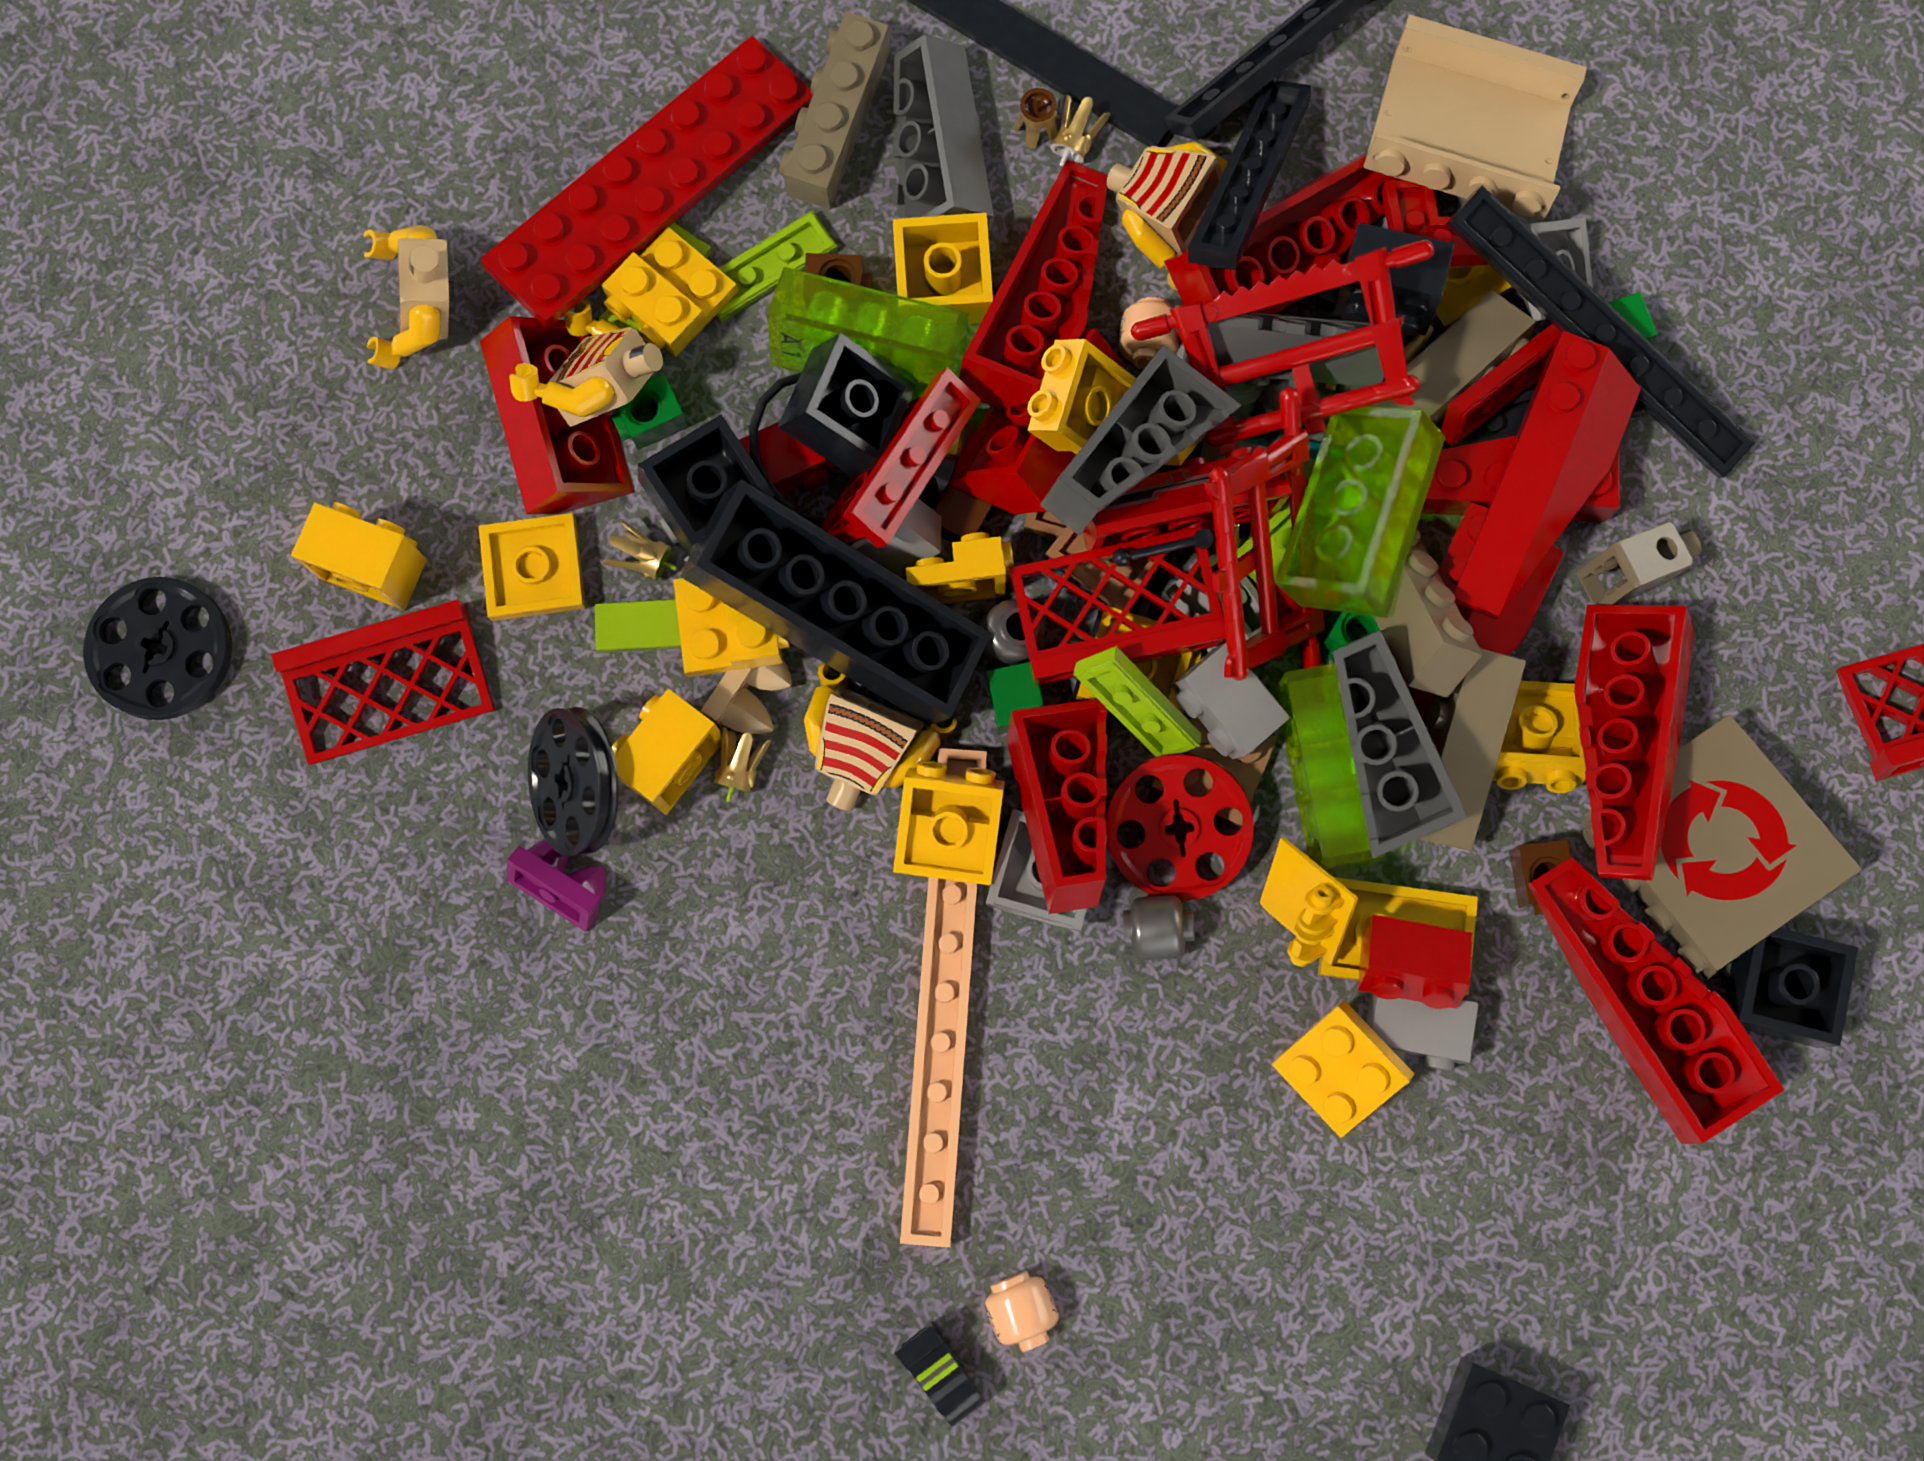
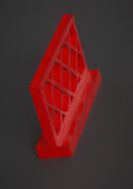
[819,367,981,548]
[1010,526,1226,686]
[271,599,495,765]
[1836,644,1924,782]

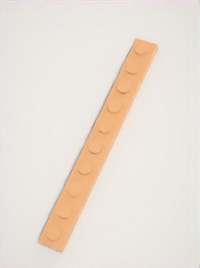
[900,748,987,1247]

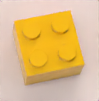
[893,212,993,329]
[291,502,427,611]
[612,688,722,815]

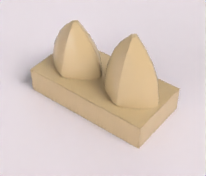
[701,658,792,734]

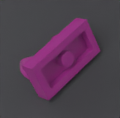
[506,838,606,932]

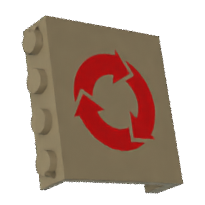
[1581,714,1862,981]

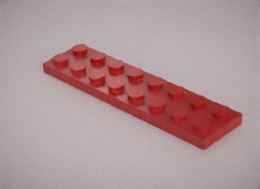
[480,35,813,329]

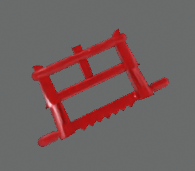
[1131,240,1435,456]
[1204,387,1325,681]

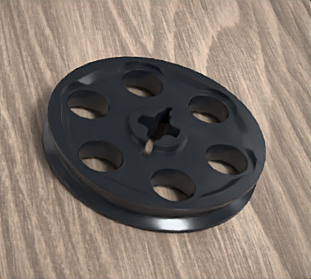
[83,577,232,720]
[528,707,619,856]

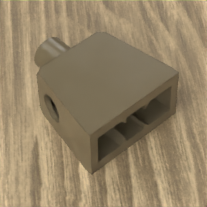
[1576,522,1701,605]

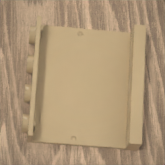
[1363,14,1587,222]

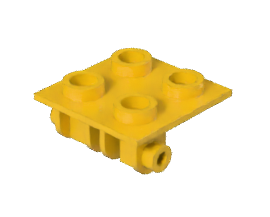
[1260,837,1358,967]

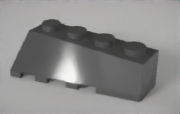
[891,34,994,244]
[1183,312,1384,392]
[1040,345,1242,536]
[1333,629,1467,859]

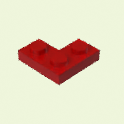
[1381,180,1488,267]

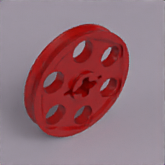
[1106,753,1254,901]

